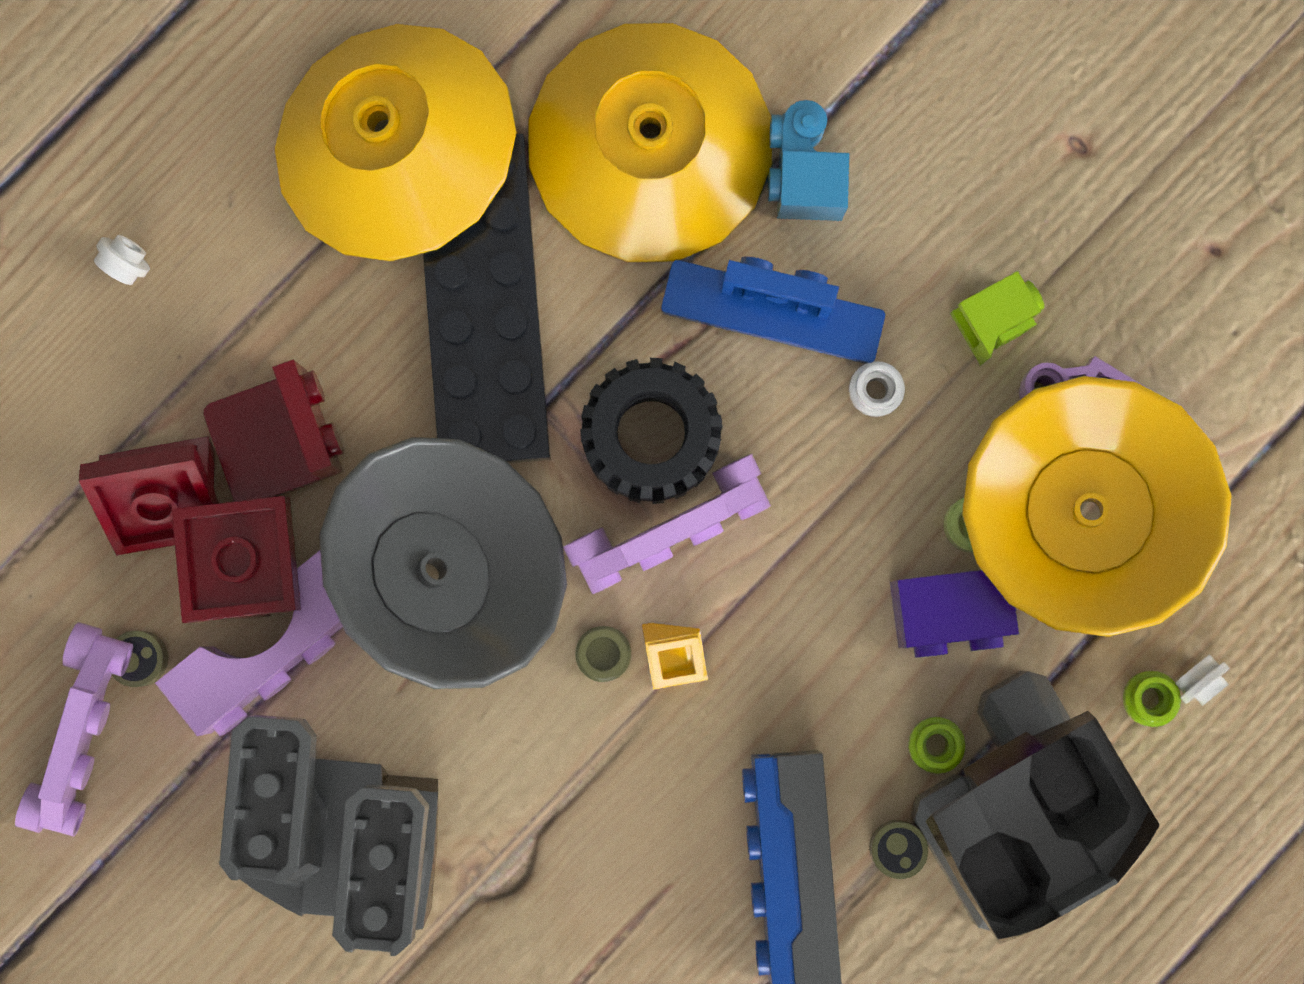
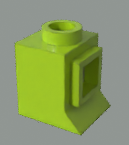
[950,271,1044,366]

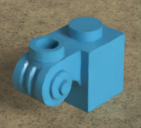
[768,100,849,221]

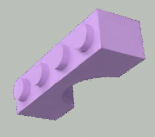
[155,550,343,736]

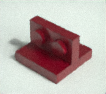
[78,436,219,556]
[171,496,301,623]

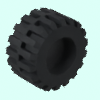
[580,357,722,504]

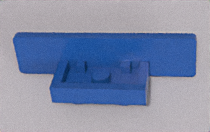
[661,256,886,364]

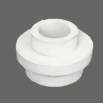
[94,235,150,285]
[849,361,905,417]
[1175,655,1230,706]

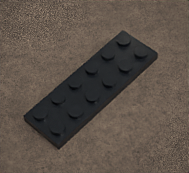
[423,134,551,463]

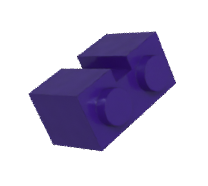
[890,570,1019,658]

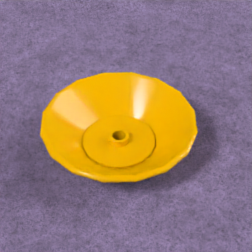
[528,23,772,262]
[275,24,516,261]
[962,376,1232,637]

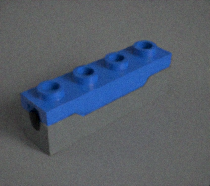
[742,750,842,984]

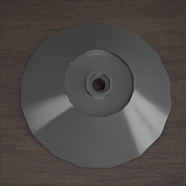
[319,437,567,689]

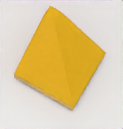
[642,623,708,690]

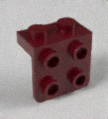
[203,359,344,502]

